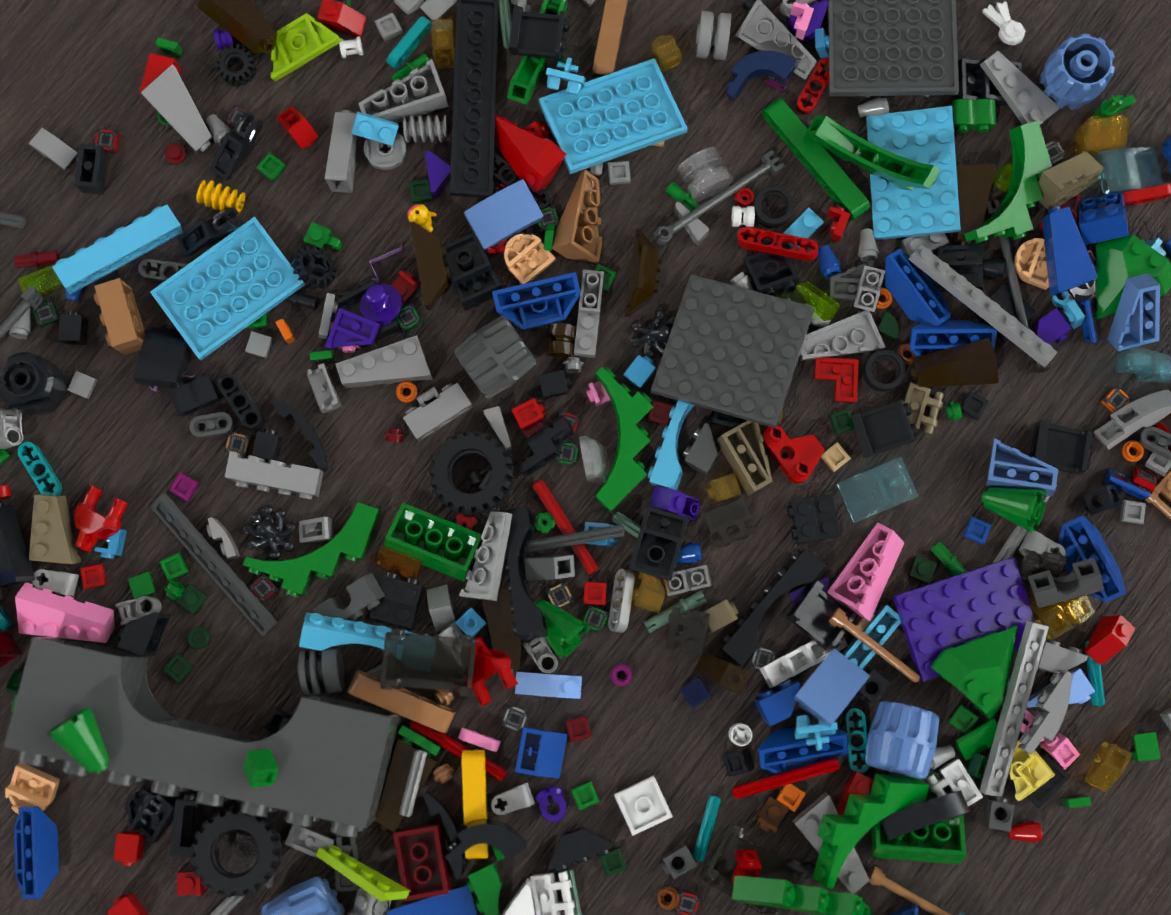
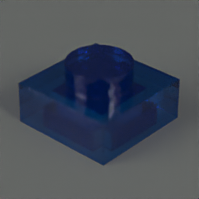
[680,677,711,708]

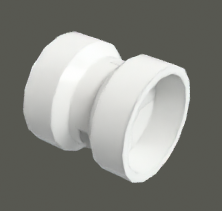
[731,206,755,227]
[728,723,752,746]

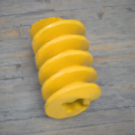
[196,180,246,216]

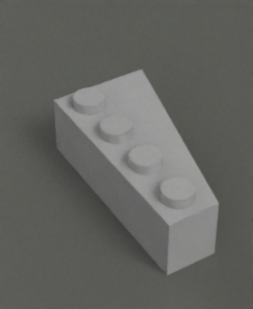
[358,59,448,123]
[335,335,433,388]
[225,451,324,500]
[791,792,870,894]

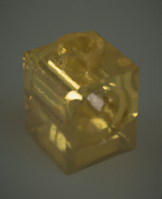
[652,34,682,72]
[706,473,741,503]
[1053,595,1095,625]

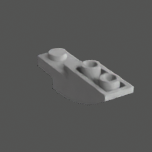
[574,269,604,358]
[1094,390,1171,450]
[1018,670,1071,755]

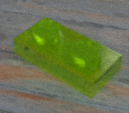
[18,264,63,295]

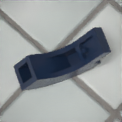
[726,50,797,102]

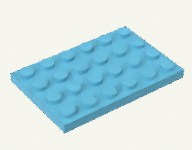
[539,58,688,174]
[866,106,961,240]
[150,217,305,360]

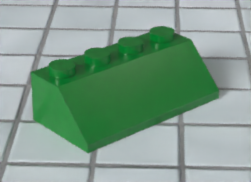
[384,502,482,582]
[870,809,966,865]

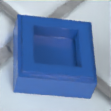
[962,516,992,545]

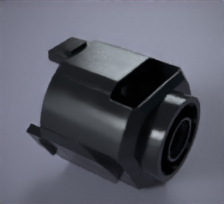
[0,352,67,415]

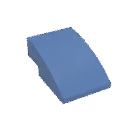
[464,179,544,250]
[794,648,870,727]

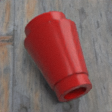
[1008,820,1042,843]

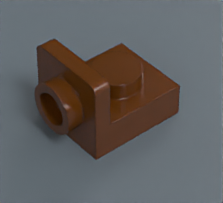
[755,796,789,833]

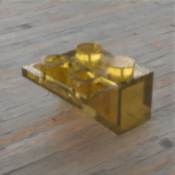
[1074,114,1131,157]

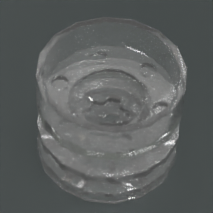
[677,147,733,202]

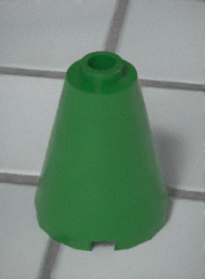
[981,487,1046,532]
[534,600,590,659]
[48,707,110,774]

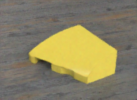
[1009,741,1055,801]

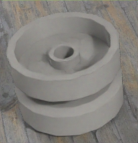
[696,11,731,61]

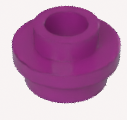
[611,664,632,686]

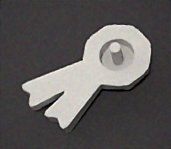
[982,2,1025,45]

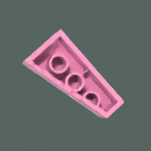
[827,522,904,622]
[15,582,115,643]

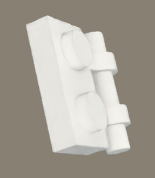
[926,758,983,807]
[530,871,575,915]

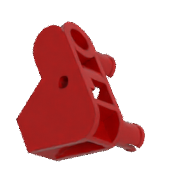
[761,424,825,484]

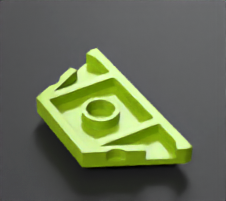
[271,13,342,82]

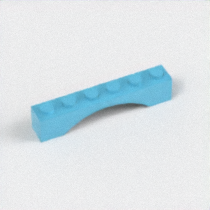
[648,401,695,490]
[299,612,437,671]

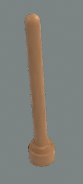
[828,608,920,682]
[867,865,951,915]

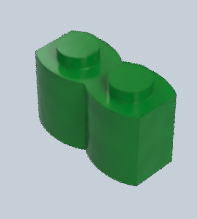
[950,99,996,133]

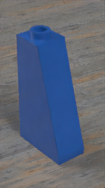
[1042,206,1098,297]

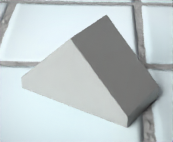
[299,517,334,543]
[426,585,457,632]

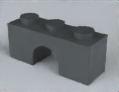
[1028,558,1104,608]
[312,574,385,621]

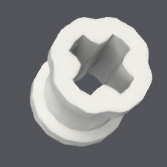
[339,36,363,58]

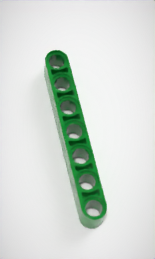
[761,98,870,221]

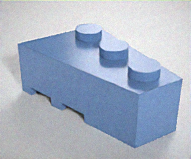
[1107,273,1160,351]
[986,438,1058,497]

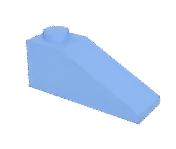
[1027,668,1095,707]
[515,672,582,699]

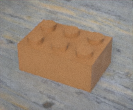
[94,278,146,355]

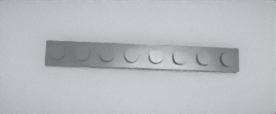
[908,245,1057,368]
[979,621,1049,797]

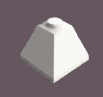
[501,878,536,915]

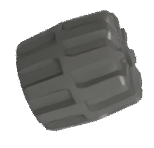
[454,316,537,398]

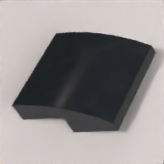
[939,244,983,292]
[974,282,1036,343]

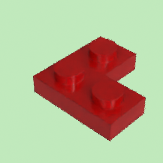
[814,358,859,403]

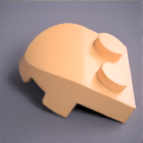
[504,234,556,284]
[1014,238,1049,290]
[5,762,60,814]

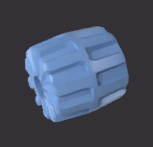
[1039,34,1115,110]
[865,701,939,779]
[261,876,345,915]

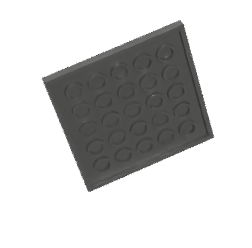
[828,0,959,96]
[651,274,814,428]

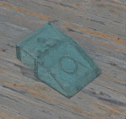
[1095,147,1163,195]
[1115,348,1171,383]
[837,457,919,523]

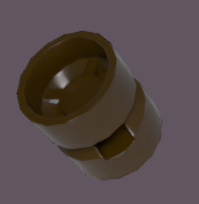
[546,323,576,358]

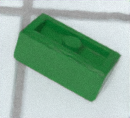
[956,719,998,761]

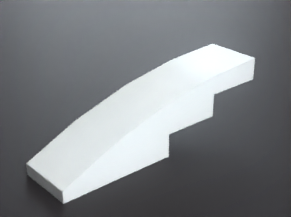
[759,636,848,688]

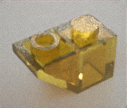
[431,19,455,69]
[632,572,666,614]
[1028,596,1073,639]
[1084,742,1132,792]

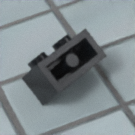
[74,144,109,195]

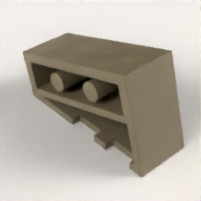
[1038,151,1104,210]
[716,420,773,496]
[29,494,81,564]

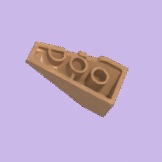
[552,169,602,263]

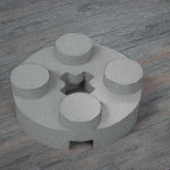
[364,132,407,170]

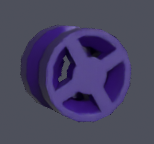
[214,29,236,50]

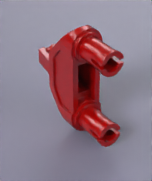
[74,485,129,552]
[465,637,519,707]

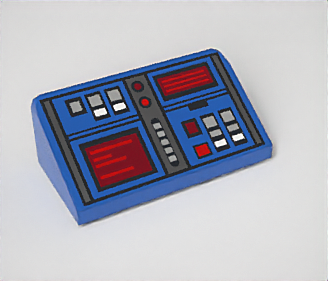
[1078,298,1100,343]
[1102,468,1151,499]

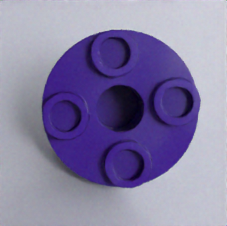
[360,284,403,325]

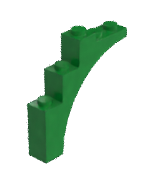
[507,0,568,105]
[805,115,940,191]
[964,120,1052,243]
[593,367,653,511]
[243,502,381,598]
[813,774,930,888]
[732,876,872,915]

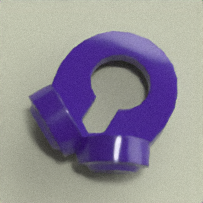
[535,786,566,822]

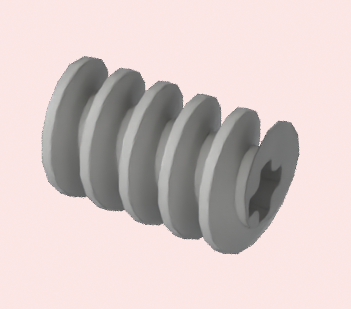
[403,115,448,143]

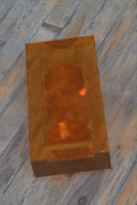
[377,546,422,580]

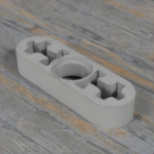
[608,569,635,633]

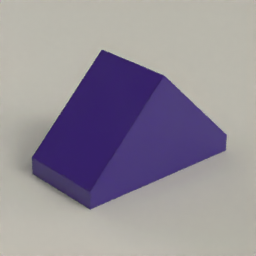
[425,151,450,198]

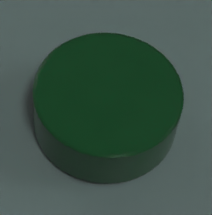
[187,627,211,649]

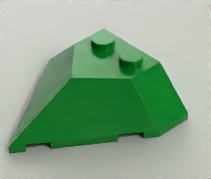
[1094,234,1171,320]
[930,625,1018,720]

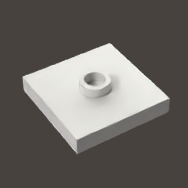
[614,775,673,836]

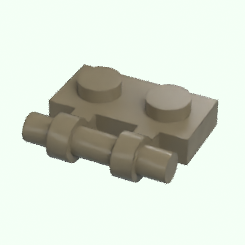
[904,383,944,435]

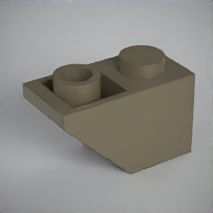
[700,599,738,632]

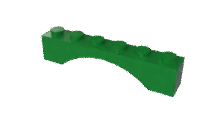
[466,861,503,915]

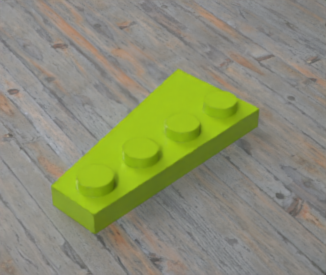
[316,845,410,901]

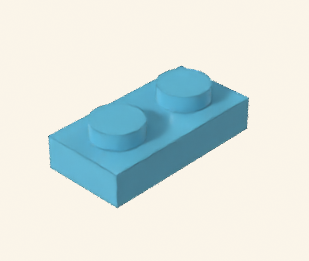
[351,111,399,145]
[783,208,824,250]

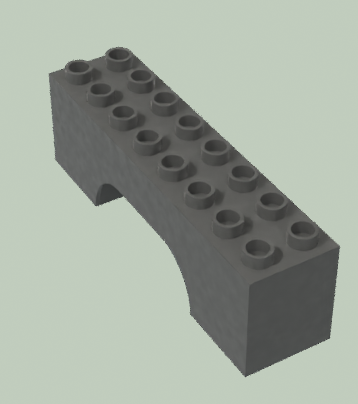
[4,637,402,837]

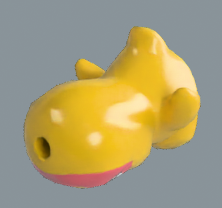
[407,204,437,233]

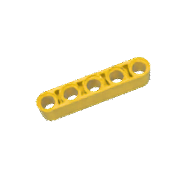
[462,750,489,859]

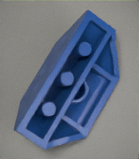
[885,249,951,327]
[492,272,581,330]
[909,320,997,356]
[1057,515,1126,603]
[758,723,848,774]
[14,806,59,899]

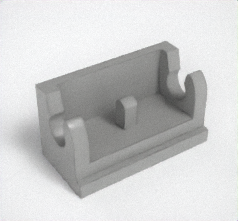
[307,363,342,414]

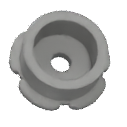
[563,357,584,373]

